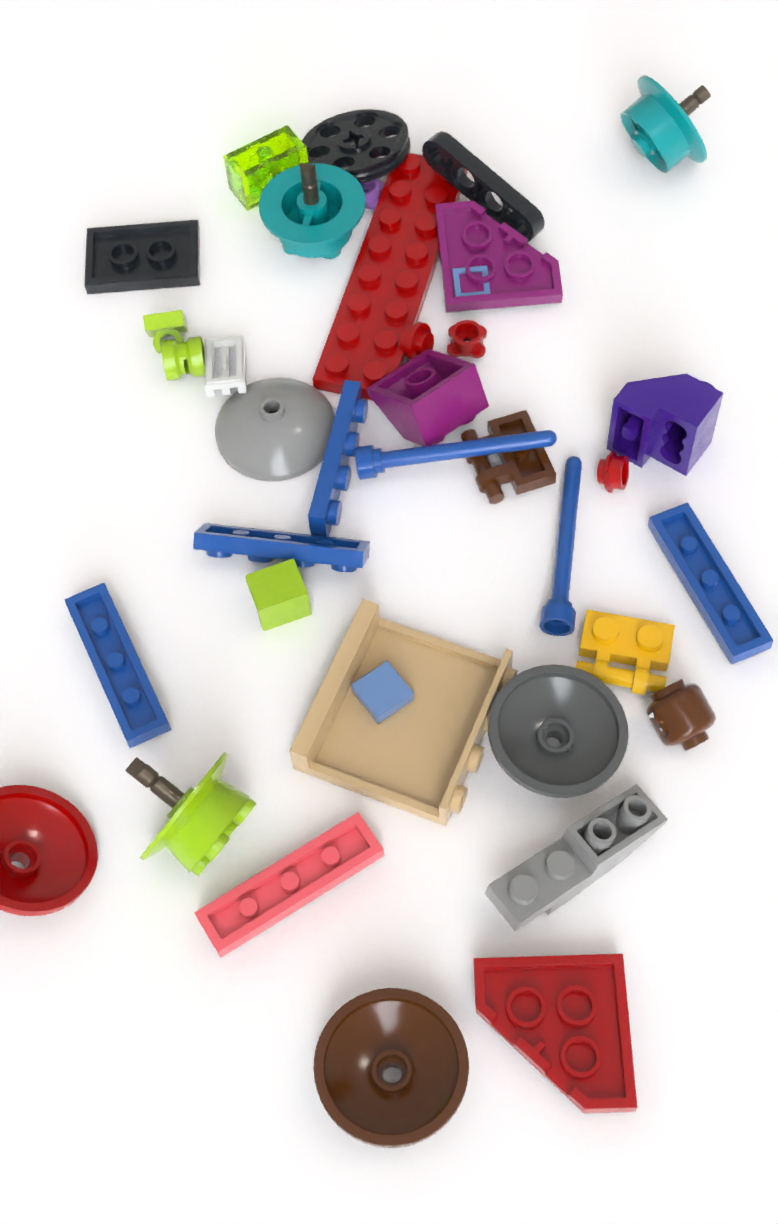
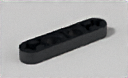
[422,131,545,242]

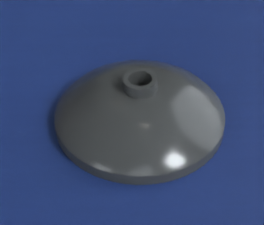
[488,665,629,798]

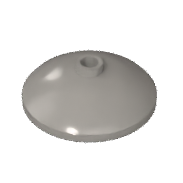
[215,378,335,481]

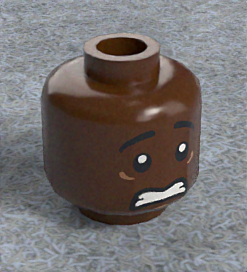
[646,679,716,751]

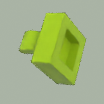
[143,310,188,354]

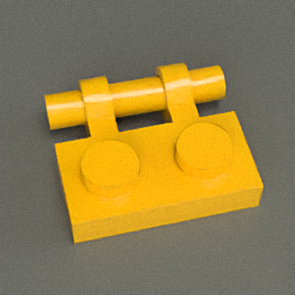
[576,609,675,696]

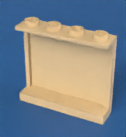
[289,599,518,826]

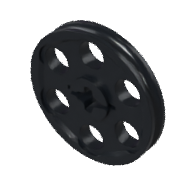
[300,109,411,184]

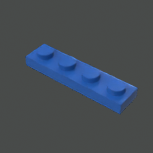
[308,380,368,537]
[648,502,774,665]
[193,523,370,572]
[64,583,171,748]

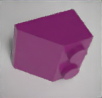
[366,349,489,446]

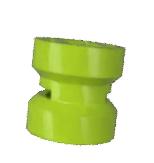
[161,336,205,381]

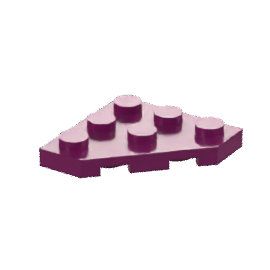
[435,201,563,312]

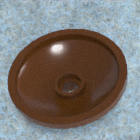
[313,988,469,1148]

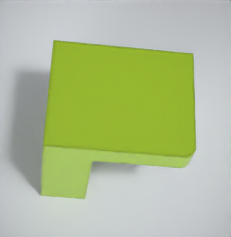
[245,558,312,631]

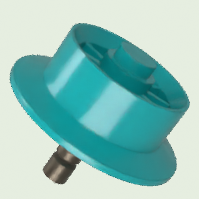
[620,75,711,173]

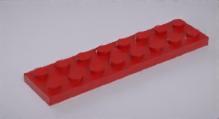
[312,153,468,401]

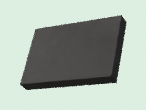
[84,220,200,294]

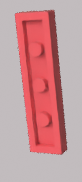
[194,812,385,958]

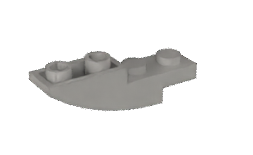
[485,784,668,931]

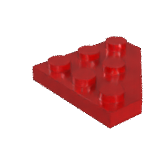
[473,953,638,1113]

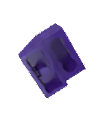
[607,373,724,476]

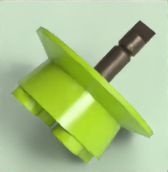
[125,752,257,876]

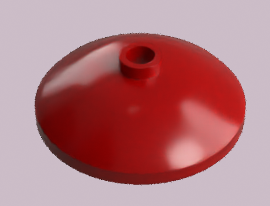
[0,785,98,916]

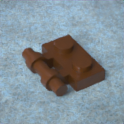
[460,410,556,504]

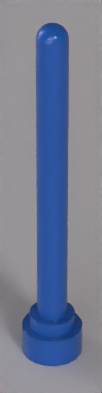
[355,430,557,480]
[539,456,582,636]

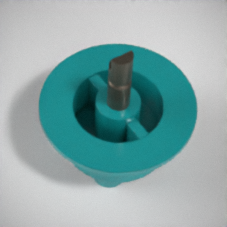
[259,163,365,259]

